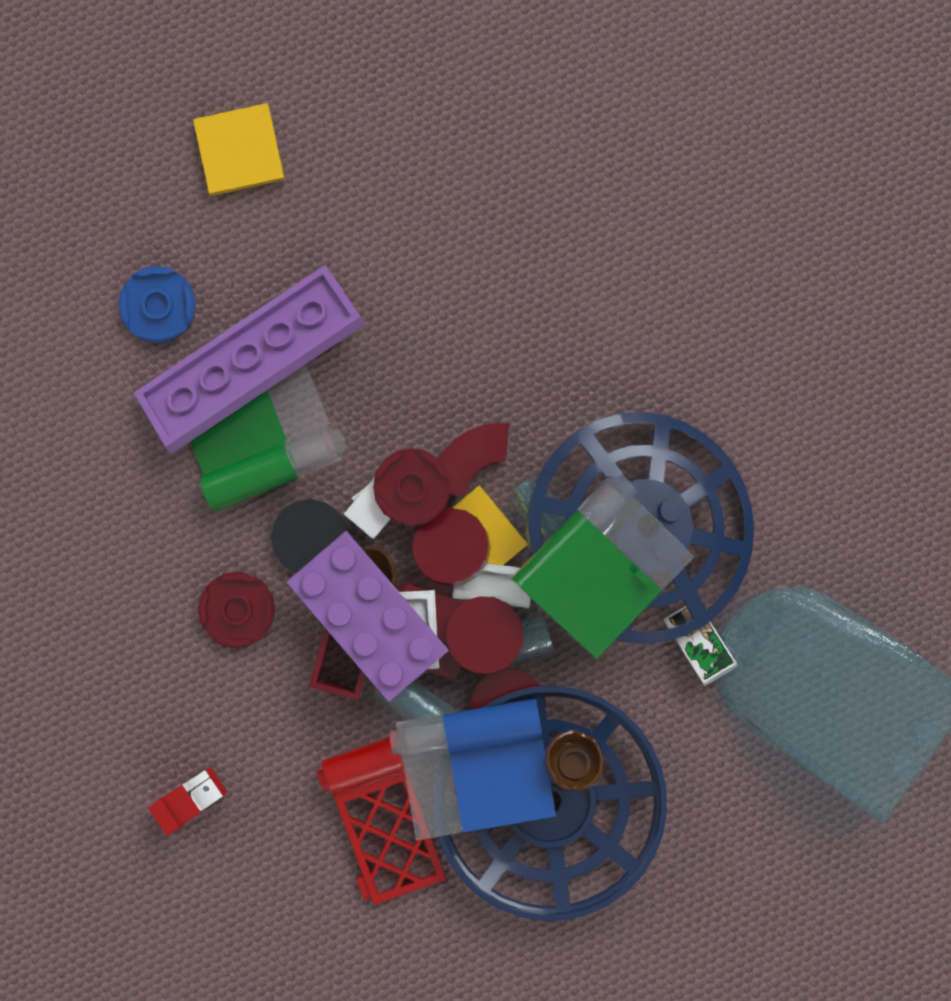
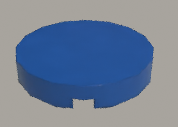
[118,266,197,344]

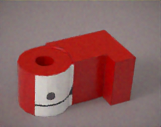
[147,766,228,836]

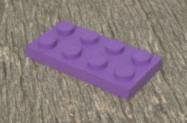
[287,531,449,702]

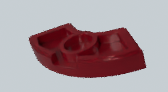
[437,423,509,496]

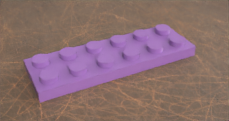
[134,265,365,454]

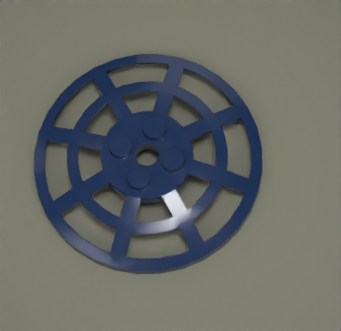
[526,412,754,644]
[433,685,667,921]

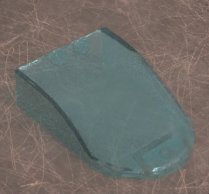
[717,587,951,824]

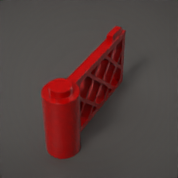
[317,735,446,905]

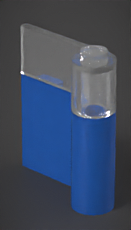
[389,698,556,841]

